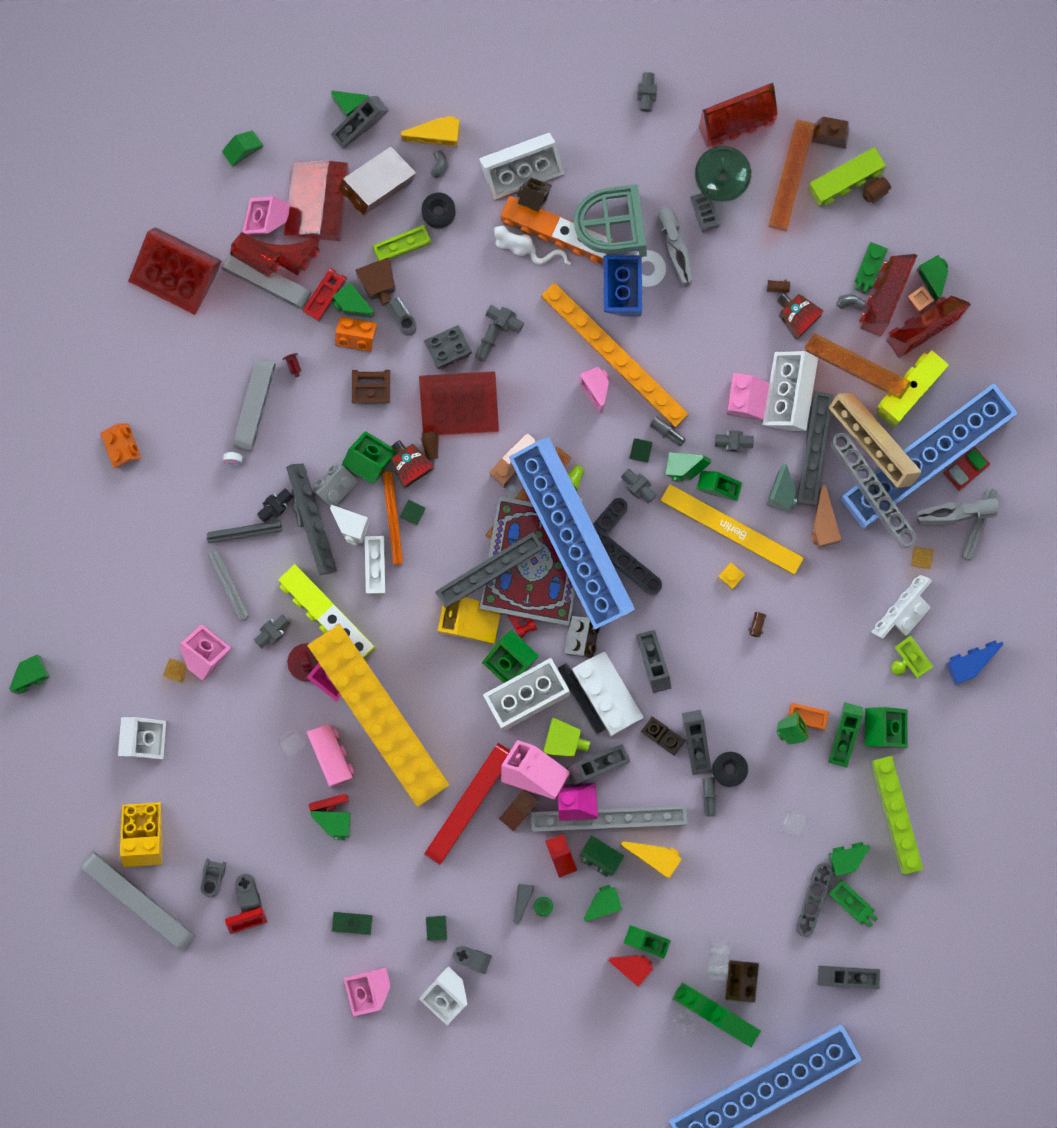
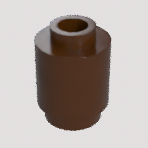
[862,177,891,204]

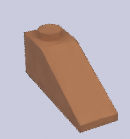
[489,433,537,488]
[810,485,842,548]

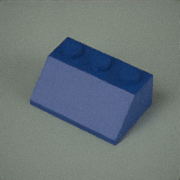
[604,255,642,316]

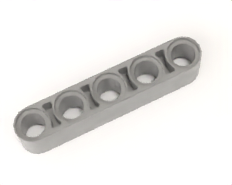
[221,251,311,309]
[233,358,276,451]

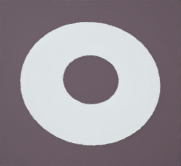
[635,250,666,287]

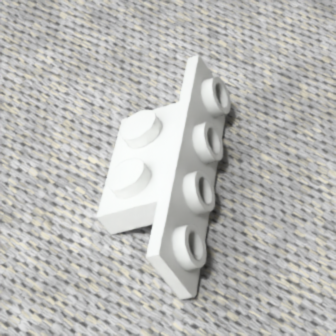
[871,575,932,639]

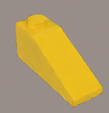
[401,116,460,147]
[620,841,682,878]

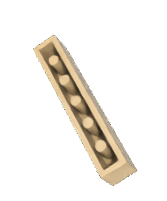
[828,392,922,488]

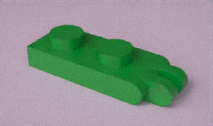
[854,242,888,294]
[828,880,878,927]

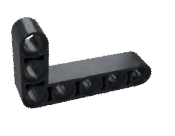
[593,498,662,595]

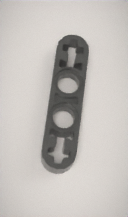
[796,863,833,937]

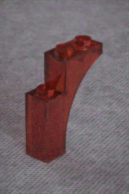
[230,232,320,277]

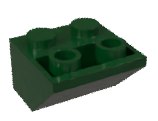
[579,835,624,877]

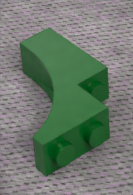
[672,982,761,1048]

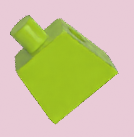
[544,718,590,758]

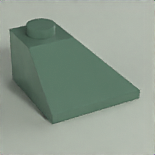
[766,463,797,513]

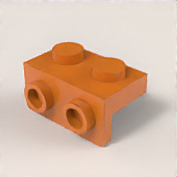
[335,317,377,352]
[100,423,141,468]

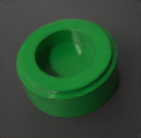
[534,897,553,916]

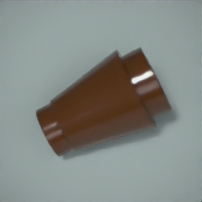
[420,431,439,459]

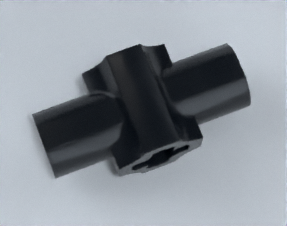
[257,488,293,523]

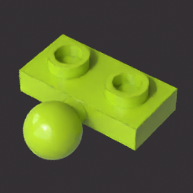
[891,636,934,678]

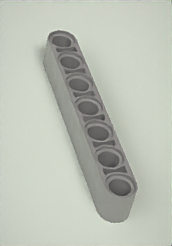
[831,433,916,548]
[80,851,195,951]

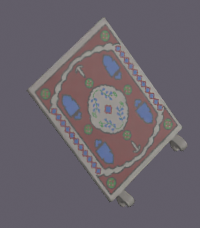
[479,484,589,626]

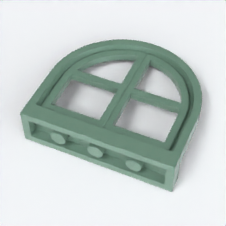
[574,184,647,257]

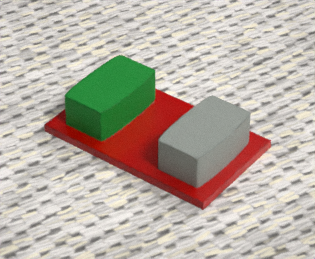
[943,447,990,491]

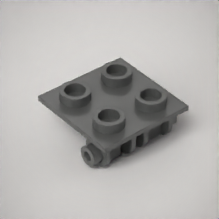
[424,325,472,369]

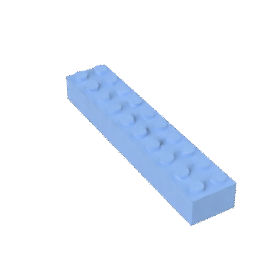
[840,384,1018,529]
[509,437,635,629]
[668,1024,862,1128]

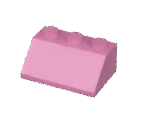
[307,724,355,788]

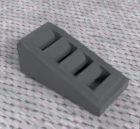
[690,191,720,232]
[514,884,534,924]

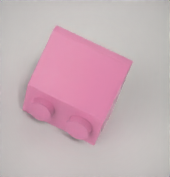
[726,373,769,420]

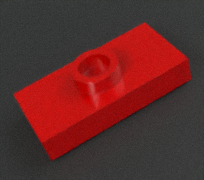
[308,794,349,812]
[225,907,268,934]

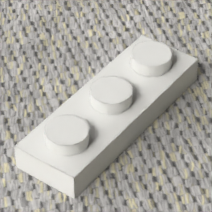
[365,536,385,594]

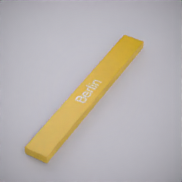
[660,484,804,575]

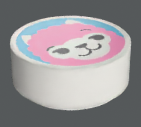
[223,452,242,465]

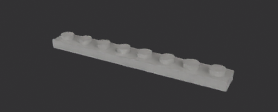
[531,805,687,832]

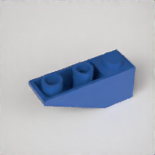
[946,640,1003,685]

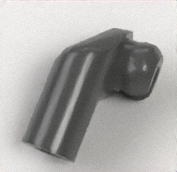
[837,294,866,311]

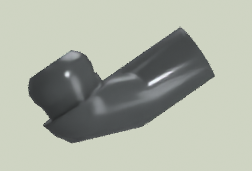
[431,150,448,178]

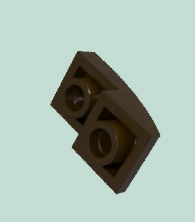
[641,716,685,756]

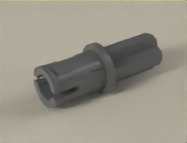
[476,324,501,362]
[650,416,686,447]
[702,778,717,817]

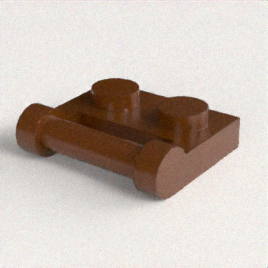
[352,370,391,404]

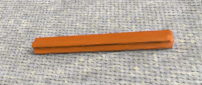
[383,471,403,565]

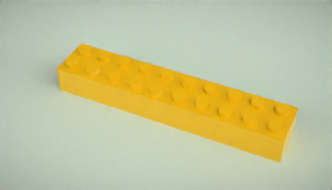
[307,623,449,807]

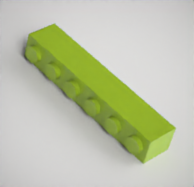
[870,756,924,875]

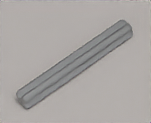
[962,488,997,560]
[208,550,249,621]

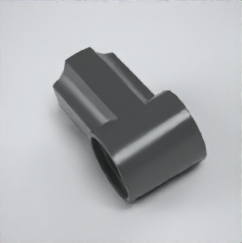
[385,297,417,336]

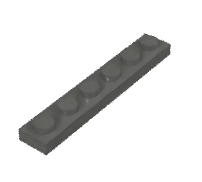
[797,391,834,506]
[286,463,337,575]
[435,532,544,609]

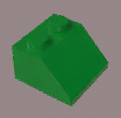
[341,431,396,485]
[481,630,539,683]
[865,707,908,748]

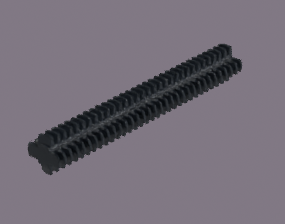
[557,663,606,735]

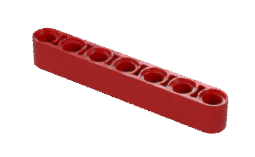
[424,743,510,865]

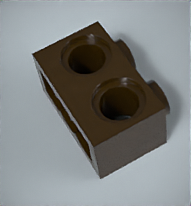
[517,177,552,212]
[725,960,759,1003]

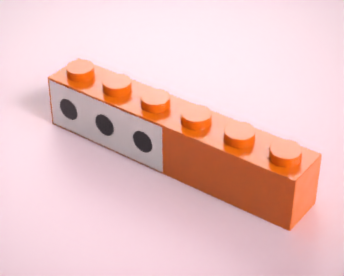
[500,195,614,264]

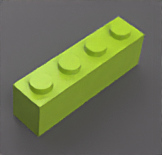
[808,147,886,207]

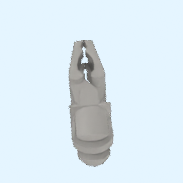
[657,207,692,287]
[917,498,999,525]

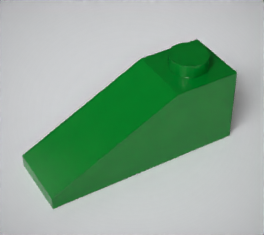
[828,702,863,768]

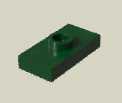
[332,912,373,935]

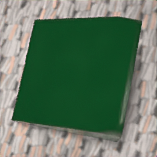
[630,438,653,463]

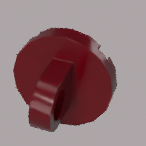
[287,643,319,682]

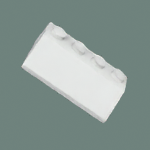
[479,133,564,200]
[763,351,818,431]
[572,651,644,737]
[483,658,570,732]

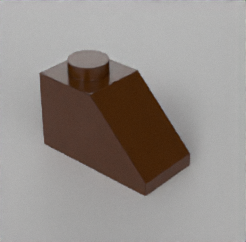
[499,790,539,831]

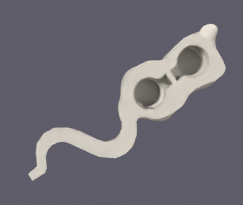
[493,226,571,265]

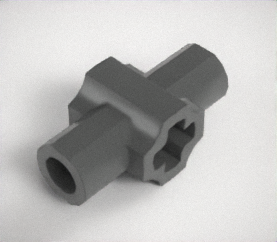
[637,72,657,112]
[485,305,524,334]
[715,430,754,452]
[621,469,657,504]
[254,614,291,649]

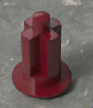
[282,353,301,377]

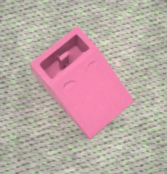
[501,740,570,799]

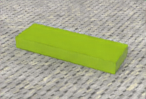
[372,225,432,261]

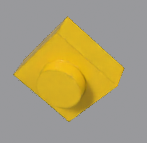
[718,562,745,589]

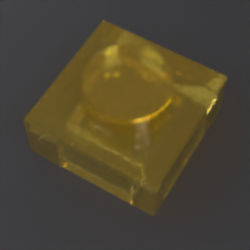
[911,546,934,569]
[163,658,187,683]

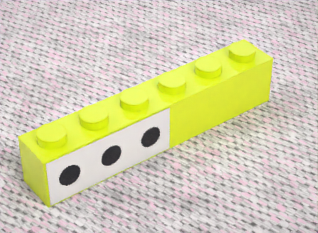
[278,564,376,659]

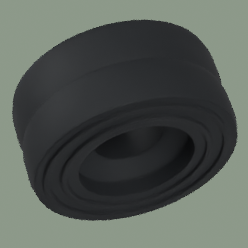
[422,192,456,228]
[712,752,748,787]

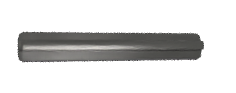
[207,520,282,543]

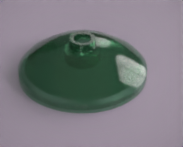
[695,146,751,202]

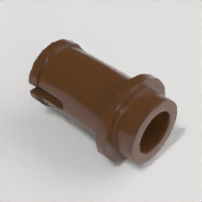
[767,279,790,294]
[748,612,766,637]

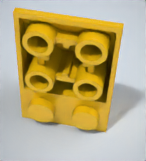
[437,597,501,644]
[120,802,163,867]

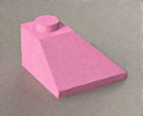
[242,196,290,235]
[579,367,610,413]
[179,624,231,681]
[344,967,391,1017]

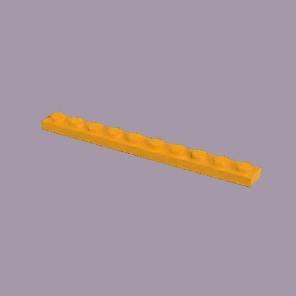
[541,282,689,428]

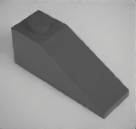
[331,96,389,148]
[636,630,672,693]
[681,710,712,775]
[566,744,630,786]
[817,966,880,989]

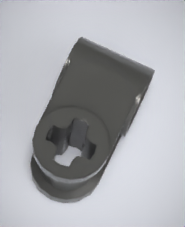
[200,858,226,897]
[235,874,262,912]
[453,946,492,974]

